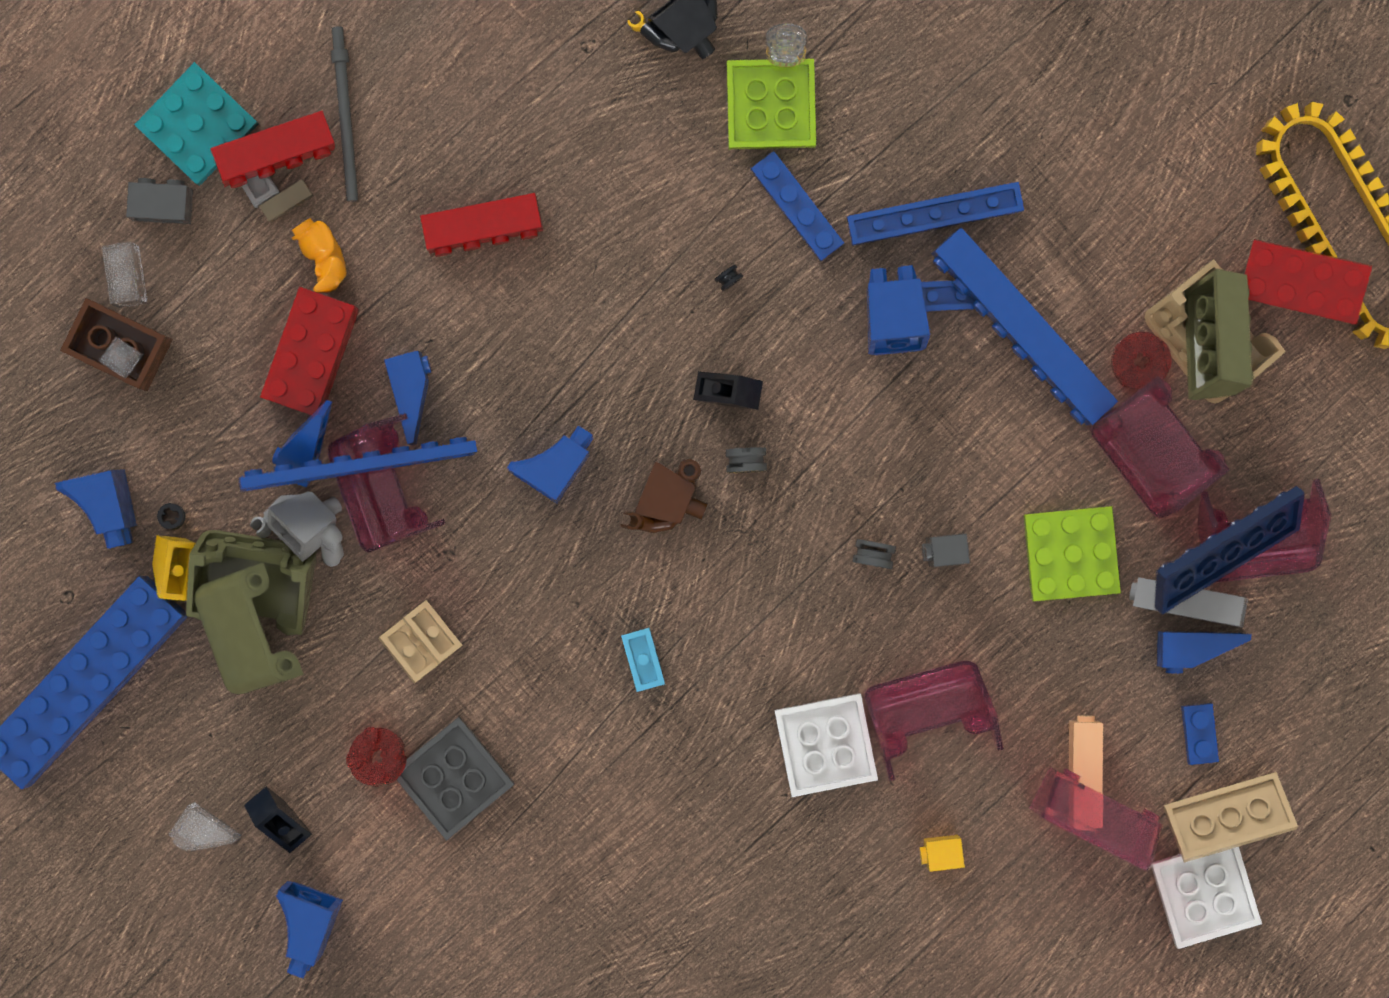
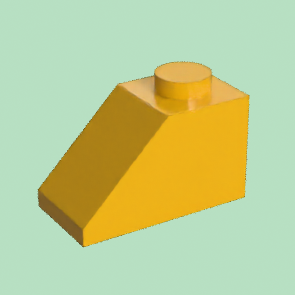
[152,535,196,601]

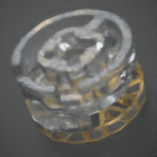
[766,23,807,67]

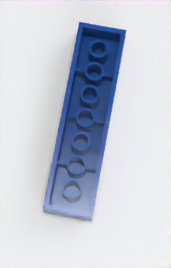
[0,576,188,790]

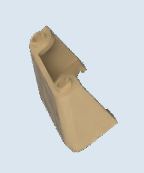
[1145,259,1286,404]

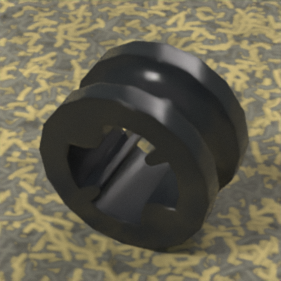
[714,265,744,291]
[157,503,186,530]

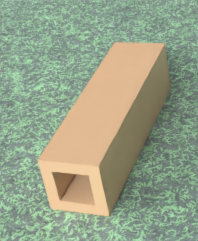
[1068,715,1103,829]

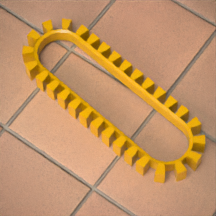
[1256,102,1389,349]

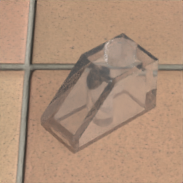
[168,802,242,851]

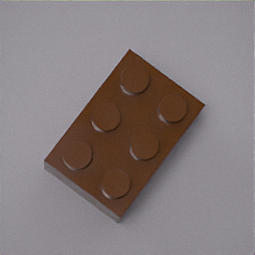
[60,298,173,391]

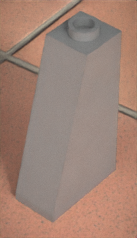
[1129,577,1248,628]

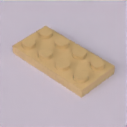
[1164,772,1298,863]

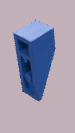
[384,350,432,445]
[272,400,332,488]
[1157,631,1252,674]

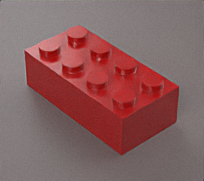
[1245,239,1372,325]
[260,287,360,415]

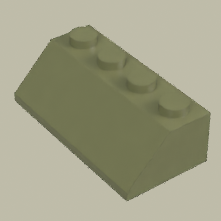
[1184,269,1253,400]

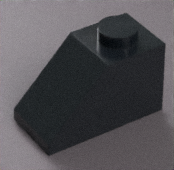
[693,371,763,410]
[244,786,312,853]

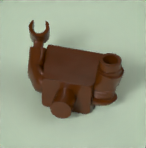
[621,459,708,533]

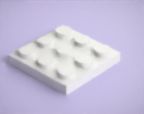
[774,693,878,797]
[1150,847,1262,949]

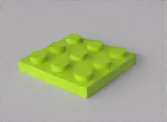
[727,59,816,149]
[1024,506,1121,602]

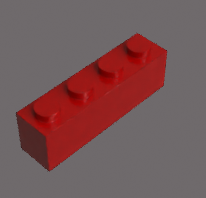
[210,111,335,188]
[420,193,544,257]

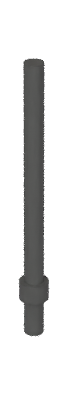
[331,26,358,202]

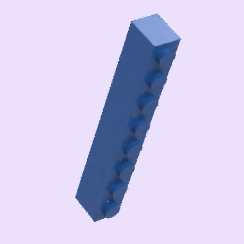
[931,228,1118,425]

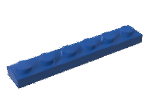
[846,182,1024,246]

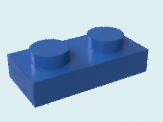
[1181,703,1219,765]

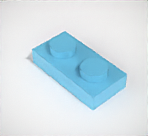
[621,628,665,692]

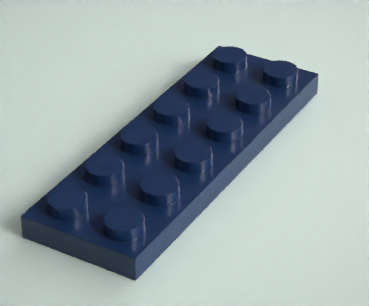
[1154,486,1305,615]

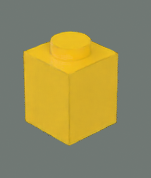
[919,835,965,872]

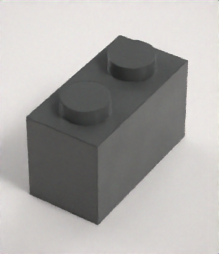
[126,178,193,224]
[921,534,970,567]

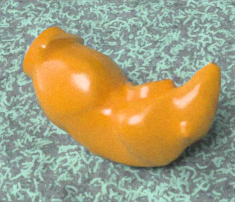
[291,218,347,293]

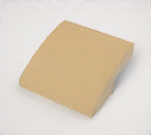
[378,600,463,684]

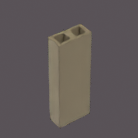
[259,179,313,223]

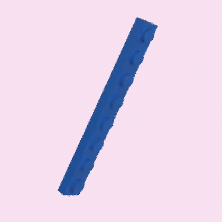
[239,437,477,492]

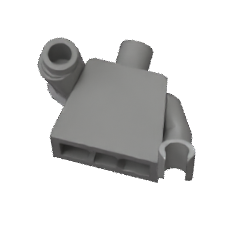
[251,492,344,567]

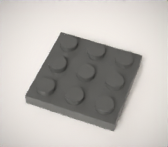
[391,716,515,841]

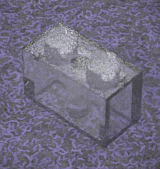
[102,242,148,308]

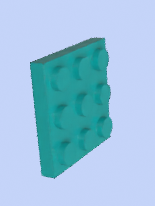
[134,62,259,186]

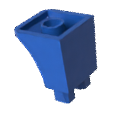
[867,265,930,355]
[507,425,594,504]
[55,469,137,549]
[276,881,343,978]

